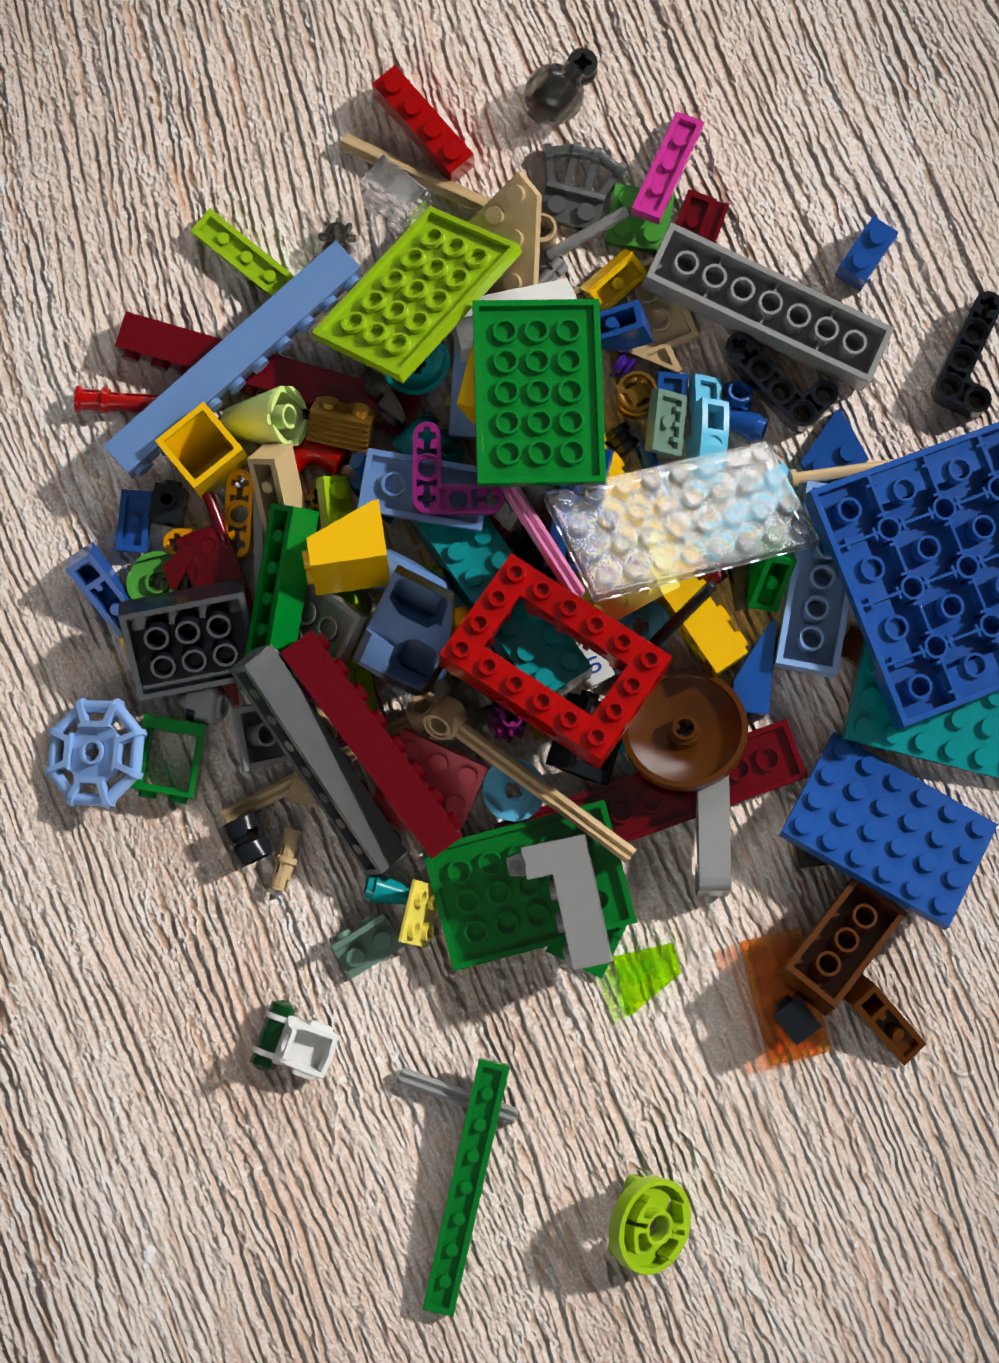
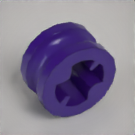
[609,352,637,382]

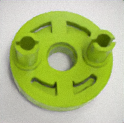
[608,1174,691,1275]

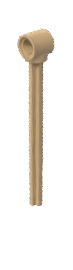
[339,133,557,252]
[221,692,438,823]
[423,696,636,863]

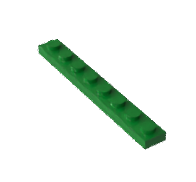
[422,1058,510,1317]

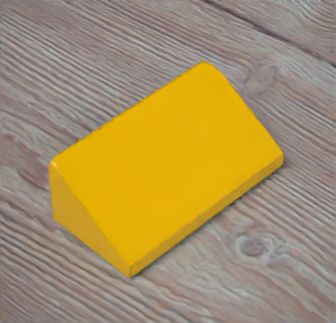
[580,249,647,311]

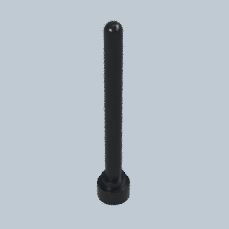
[613,581,716,679]

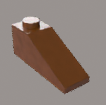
[842,974,927,1066]

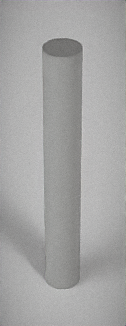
[545,206,631,261]

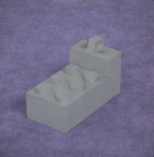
[506,834,613,970]

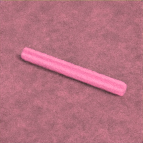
[499,487,585,597]

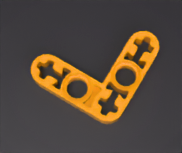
[163,469,254,560]

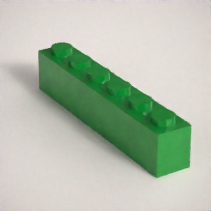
[239,503,319,691]

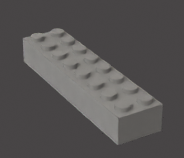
[641,222,894,391]

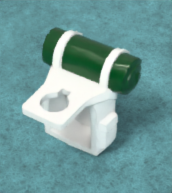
[250,1000,339,1081]

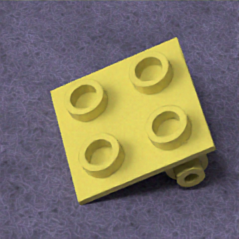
[398,879,438,948]

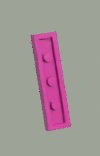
[631,112,705,225]

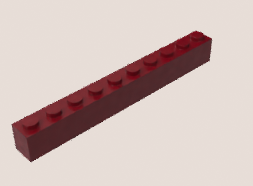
[115,311,421,438]

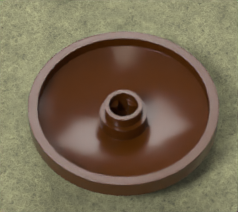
[622,669,748,791]

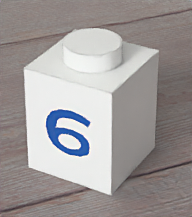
[578,644,615,691]

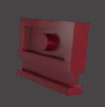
[676,189,730,243]

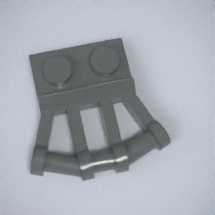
[541,141,628,231]

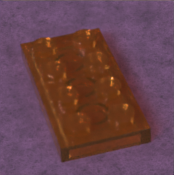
[738,928,831,1066]

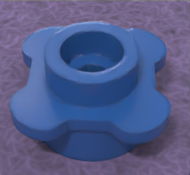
[723,380,753,411]

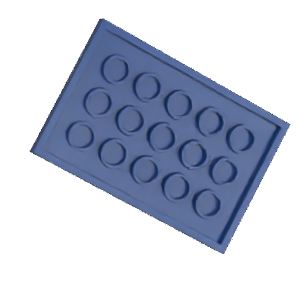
[778,732,998,930]

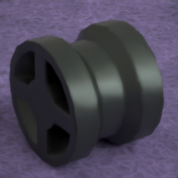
[567,48,598,85]

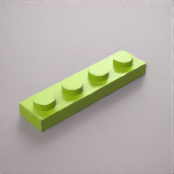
[190,208,294,298]

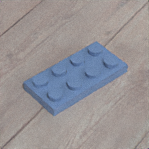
[357,448,488,532]

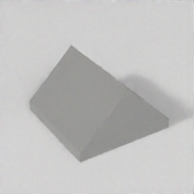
[231,704,289,771]

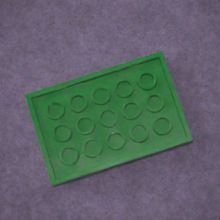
[472,299,606,487]
[422,800,638,971]

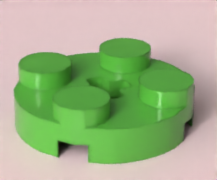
[126,551,190,599]

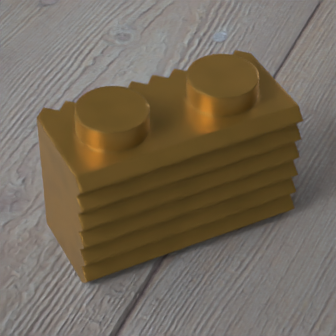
[306,396,377,454]

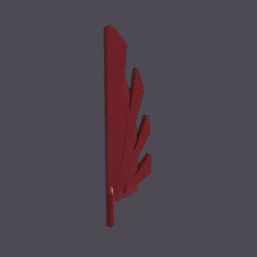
[162,491,254,706]

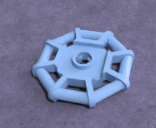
[44,698,147,809]

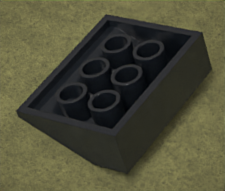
[118,578,251,701]

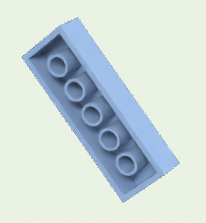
[773,480,850,678]

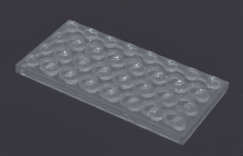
[543,441,821,602]

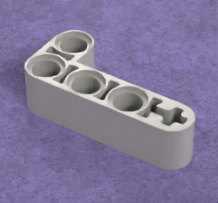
[695,775,731,897]

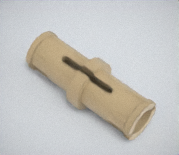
[268,827,303,892]

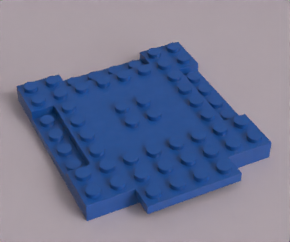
[803,422,999,730]

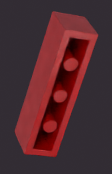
[372,65,475,182]

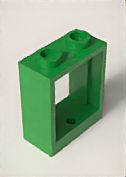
[130,714,210,805]

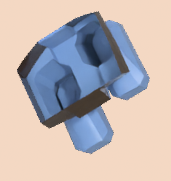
[352,549,455,696]

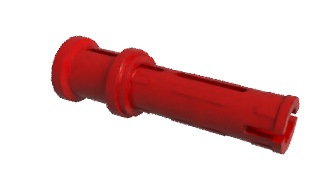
[74,385,160,415]

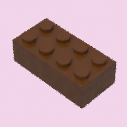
[775,878,908,1016]

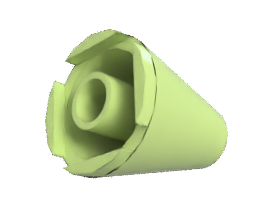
[220,386,308,446]

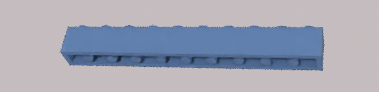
[103,240,363,479]

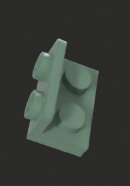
[645,388,687,459]
[330,912,404,979]

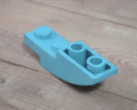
[685,373,729,501]

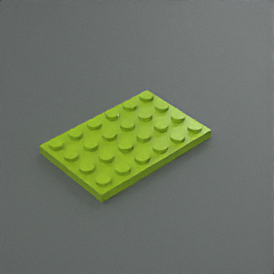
[311,206,522,383]

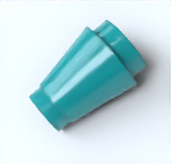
[363,874,411,905]

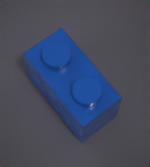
[835,216,899,292]

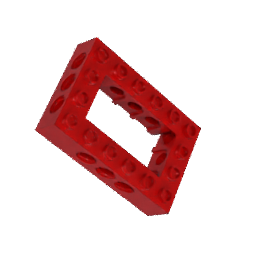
[439,553,672,769]

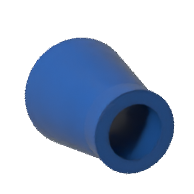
[729,409,769,443]

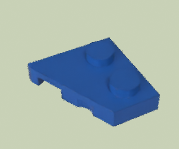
[799,409,869,484]

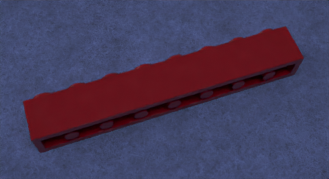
[280,629,463,859]

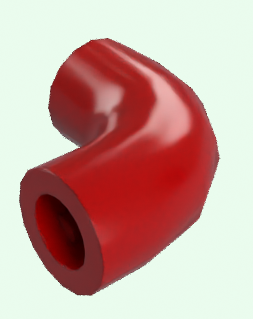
[293,436,350,475]

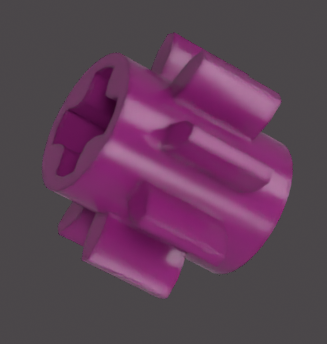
[488,706,527,743]

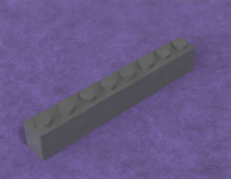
[229,644,407,875]

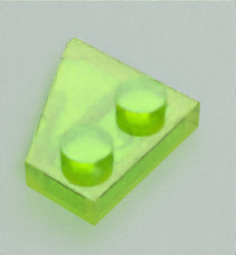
[612,942,681,1016]

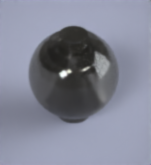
[524,59,586,125]

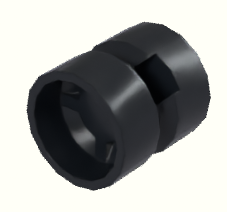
[219,812,274,869]

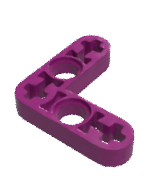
[412,422,504,515]

